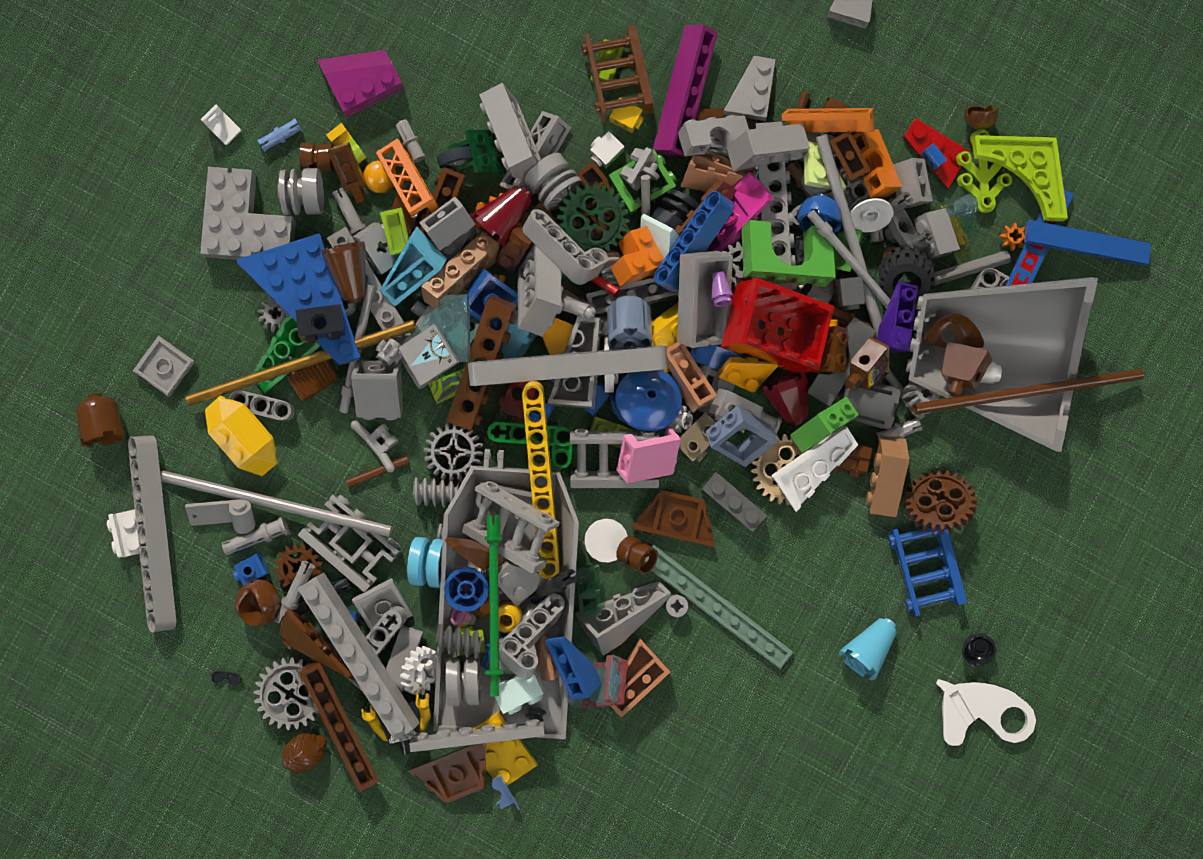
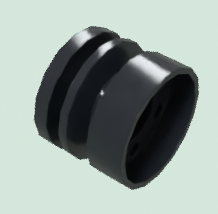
[650,188,699,235]

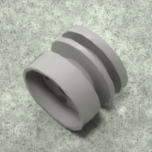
[524,152,583,211]
[278,168,324,216]

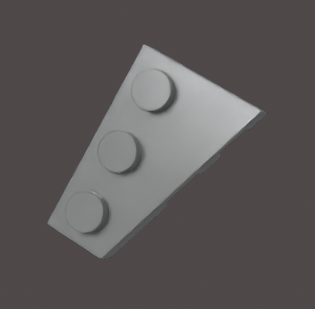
[723,56,775,121]

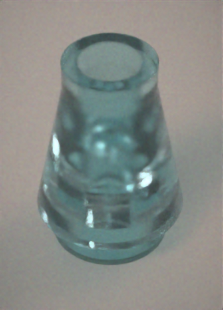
[946,194,978,216]

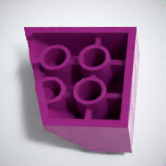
[318,50,404,118]

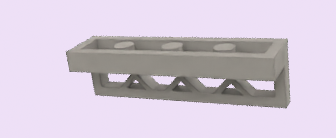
[500,111,571,198]

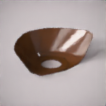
[925,314,984,348]

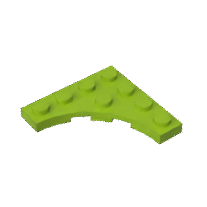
[972,135,1068,221]

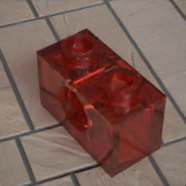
[498,380,541,421]

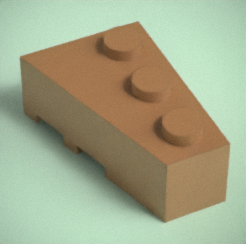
[866,435,910,517]

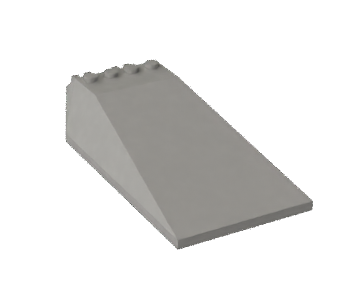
[433,449,579,739]

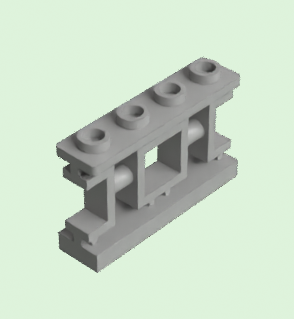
[298,494,401,593]

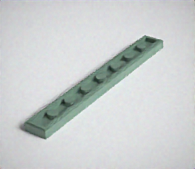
[651,545,794,670]

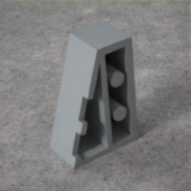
[726,124,810,172]

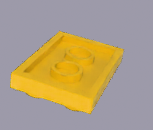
[472,710,538,785]

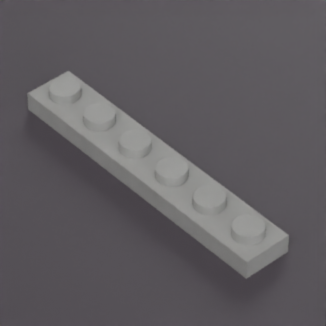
[409,719,545,752]

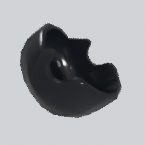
[962,633,997,667]

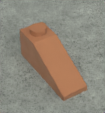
[666,342,717,413]

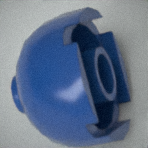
[797,194,842,233]
[444,567,489,611]

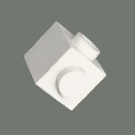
[590,131,624,169]

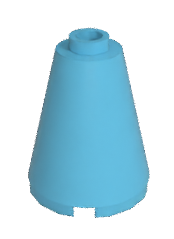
[839,618,897,680]

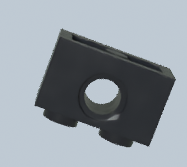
[295,304,346,343]

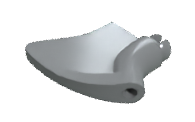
[561,289,596,320]

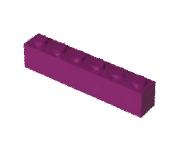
[653,24,718,157]

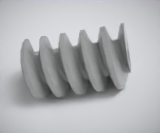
[413,477,459,508]

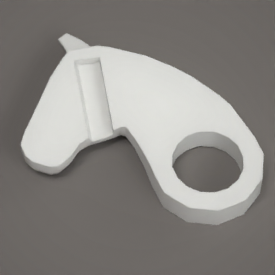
[936,679,1036,746]

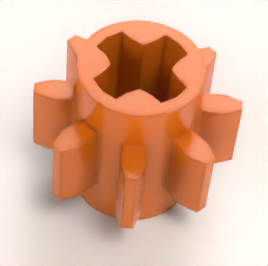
[999,223,1025,251]

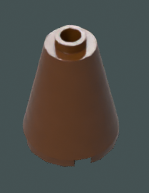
[321,241,366,304]

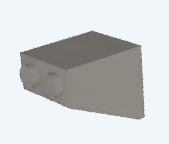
[351,360,403,420]

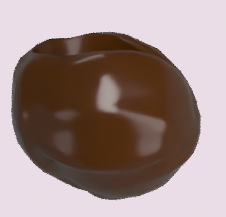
[235,580,281,627]

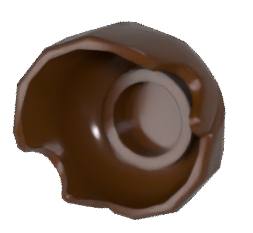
[964,105,999,130]

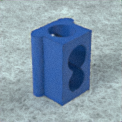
[921,143,947,171]

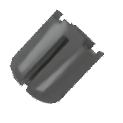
[840,382,900,429]

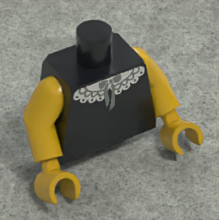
[361,693,431,755]

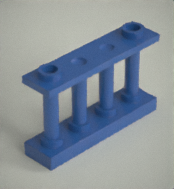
[888,528,967,616]

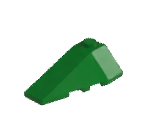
[253,315,322,393]

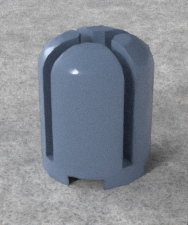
[607,296,652,350]

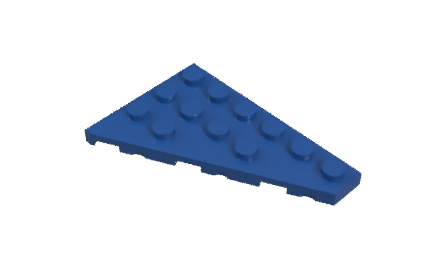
[236,234,361,365]

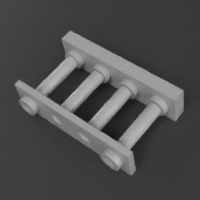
[570,428,659,488]
[462,481,560,574]

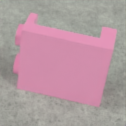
[617,427,681,484]

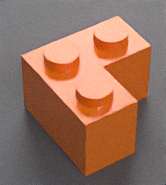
[610,226,664,287]

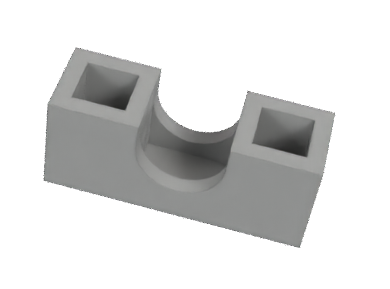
[678,115,749,156]

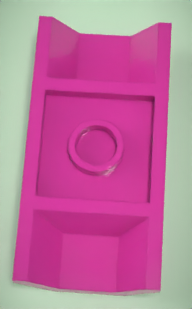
[705,172,774,252]

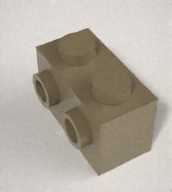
[679,412,716,462]

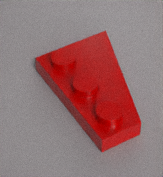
[903,118,970,190]

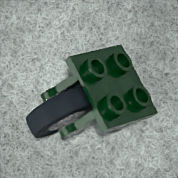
[437,130,507,173]

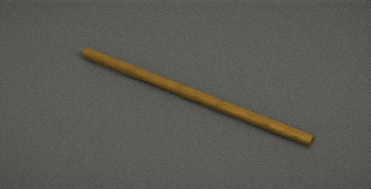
[185,320,417,406]

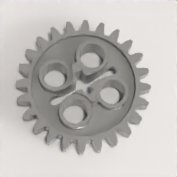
[254,657,317,730]

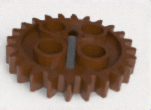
[904,470,977,535]

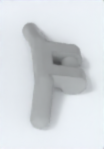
[351,421,399,472]

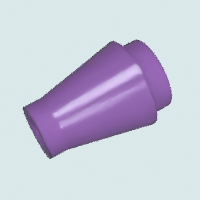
[711,272,734,307]

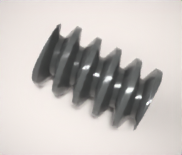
[434,624,482,659]

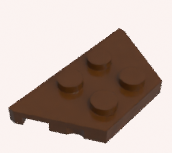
[632,490,715,547]
[409,743,486,803]

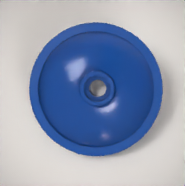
[615,370,682,432]

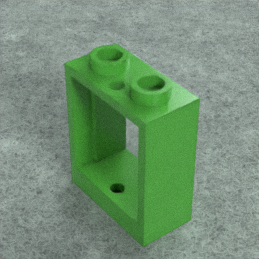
[609,149,677,216]
[790,397,859,453]

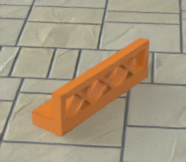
[782,108,875,132]
[376,138,439,216]

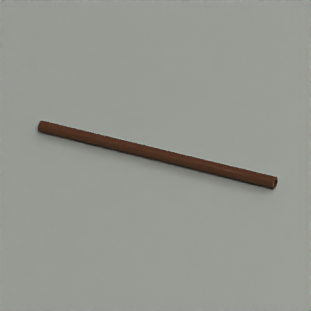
[913,369,1144,414]

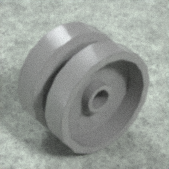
[446,656,482,706]

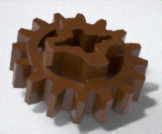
[274,544,323,587]

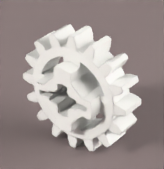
[400,646,437,695]

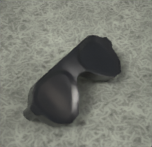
[210,670,242,687]

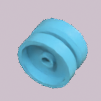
[407,537,443,588]

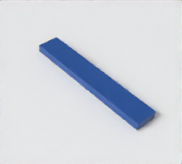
[1024,220,1151,266]

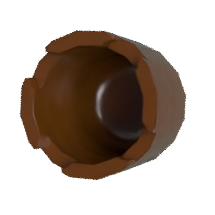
[76,393,125,448]

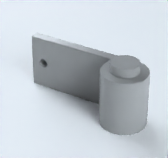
[185,499,256,534]

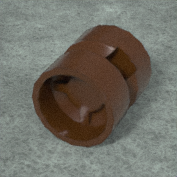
[299,142,334,172]
[616,536,658,574]

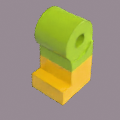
[326,123,367,164]

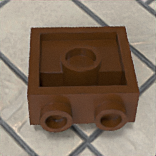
[805,326,848,374]

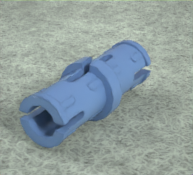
[258,118,302,152]

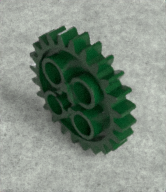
[557,182,629,251]

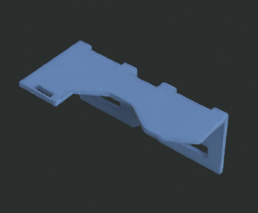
[492,775,520,810]

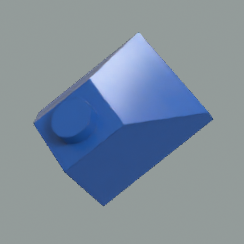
[462,267,518,328]

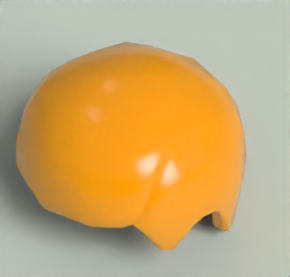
[363,160,396,193]

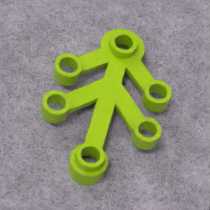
[956,129,1012,213]

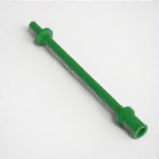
[484,515,505,697]

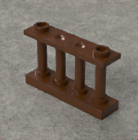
[581,25,654,122]

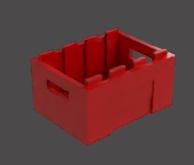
[721,278,834,374]

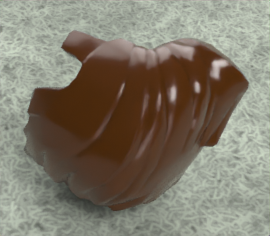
[282,733,327,774]

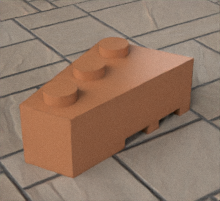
[681,150,758,192]
[606,638,670,718]

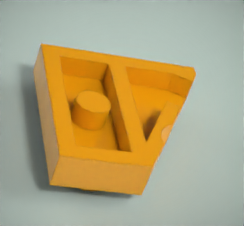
[717,357,779,393]

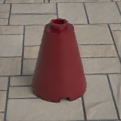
[471,185,532,247]

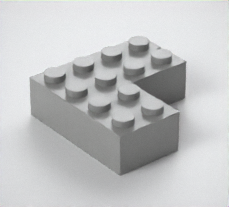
[200,167,296,260]

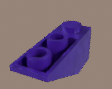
[877,282,918,353]

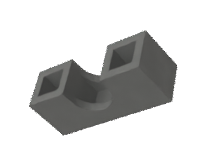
[701,472,767,532]

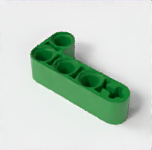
[487,422,573,469]

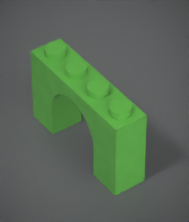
[742,220,836,287]

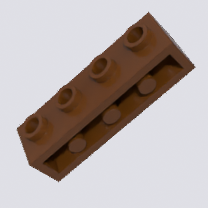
[419,167,466,247]

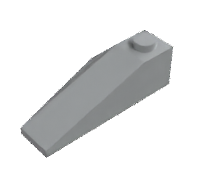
[575,581,671,655]

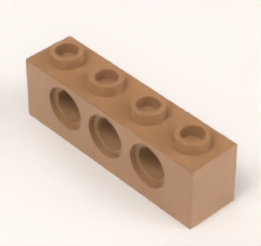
[421,232,500,313]

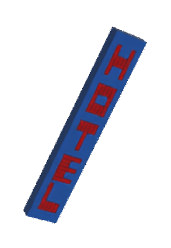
[1005,189,1074,286]

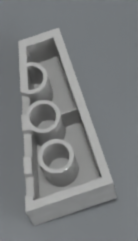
[547,316,602,409]

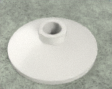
[850,199,893,232]

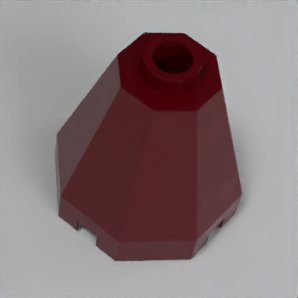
[761,372,808,426]

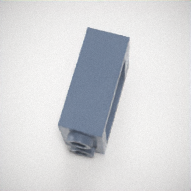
[706,405,777,467]

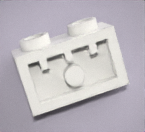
[107,509,140,558]

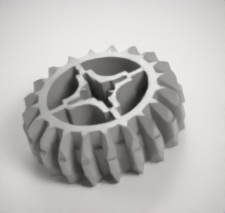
[424,423,483,481]

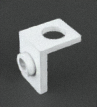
[201,105,242,145]

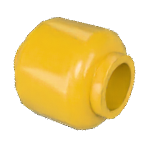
[499,602,523,633]

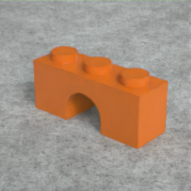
[853,129,902,198]

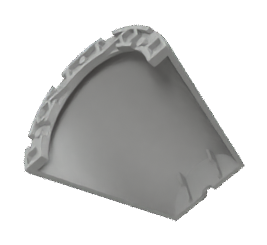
[906,277,1098,452]

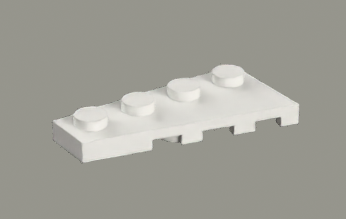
[772,425,858,512]

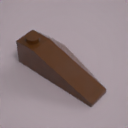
[279,609,357,682]

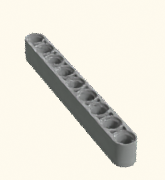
[468,345,668,386]
[128,435,176,632]

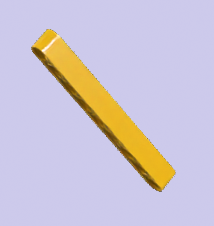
[522,381,560,580]

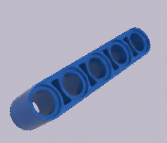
[654,191,734,292]

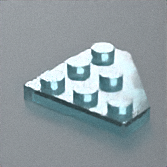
[404,294,471,364]

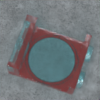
[568,655,627,709]

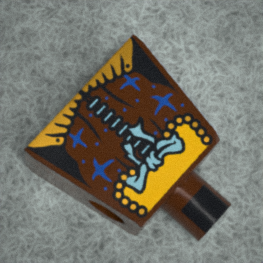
[845,336,889,391]

